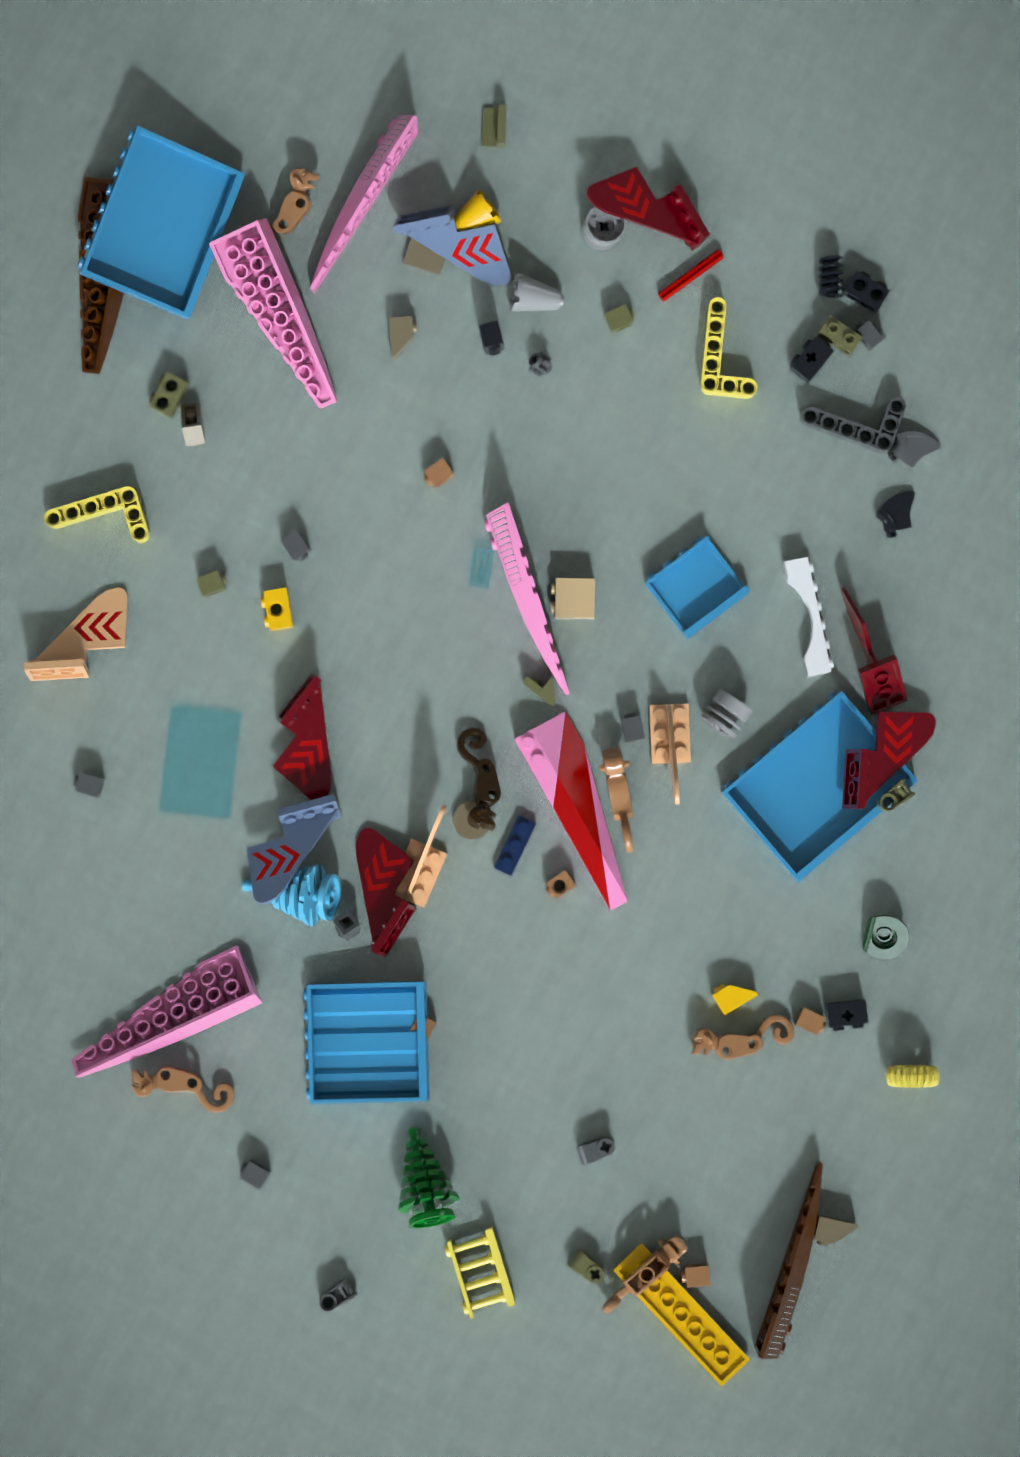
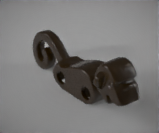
[456,728,501,831]

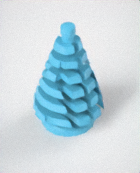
[242,864,341,926]

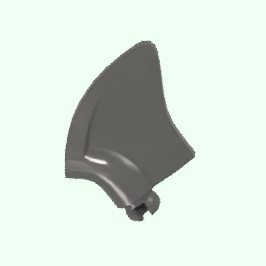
[888,431,941,468]

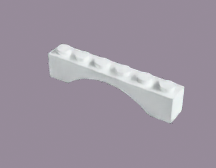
[783,557,834,678]

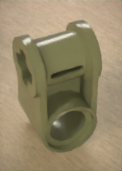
[877,778,915,812]
[567,1248,604,1284]

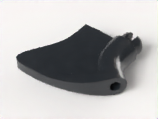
[875,491,915,538]

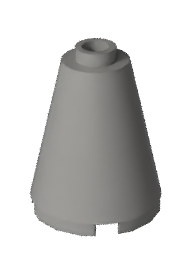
[509,272,564,312]

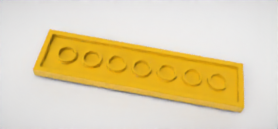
[613,1242,750,1387]

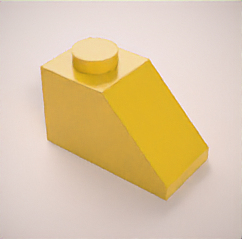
[711,983,758,1015]

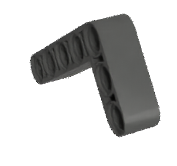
[800,397,906,453]

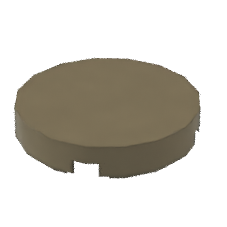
[453,801,489,840]

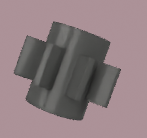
[528,352,552,377]

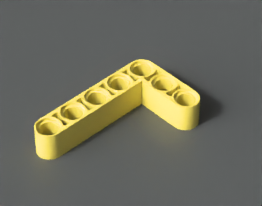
[700,297,758,399]
[44,486,150,543]

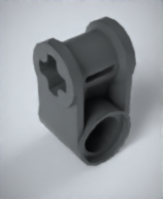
[576,1136,615,1166]
[319,1277,358,1312]

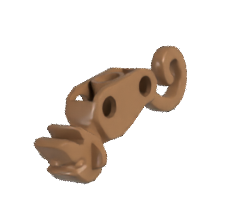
[269,168,321,235]
[599,748,634,853]
[690,1014,794,1060]
[131,1065,234,1113]
[601,1236,687,1314]

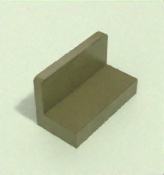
[482,104,506,148]

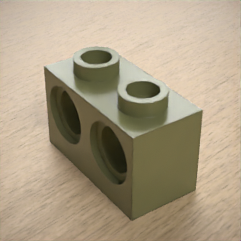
[817,315,863,357]
[148,372,190,419]

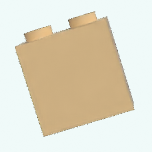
[551,578,595,620]

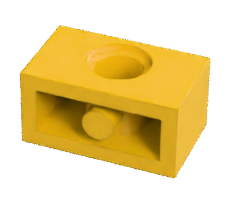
[261,587,294,631]

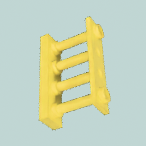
[444,1226,516,1319]

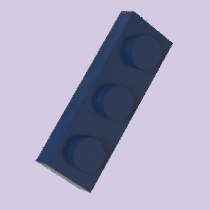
[494,815,536,876]

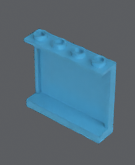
[645,536,750,639]

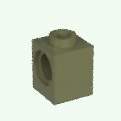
[604,304,635,334]
[196,570,228,598]

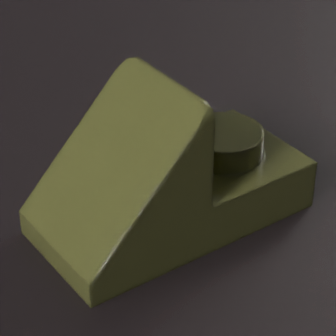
[522,676,555,707]

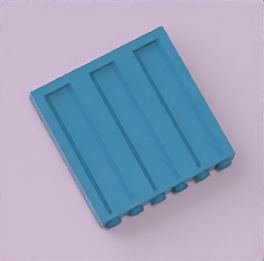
[304,981,430,1104]

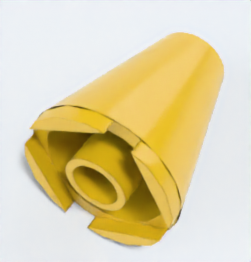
[454,189,502,231]

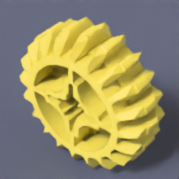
[886,1065,940,1088]

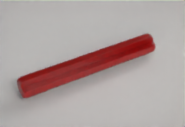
[658,249,724,302]

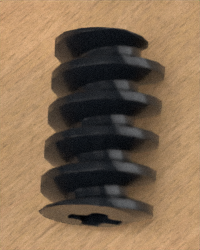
[818,255,843,298]

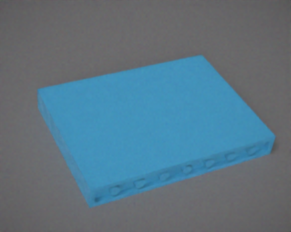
[77,126,245,319]
[721,691,918,882]

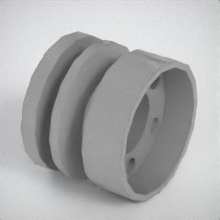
[582,207,626,251]
[700,689,753,740]

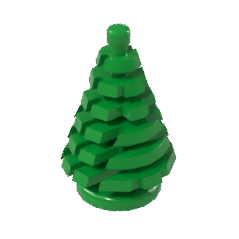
[398,1127,460,1229]

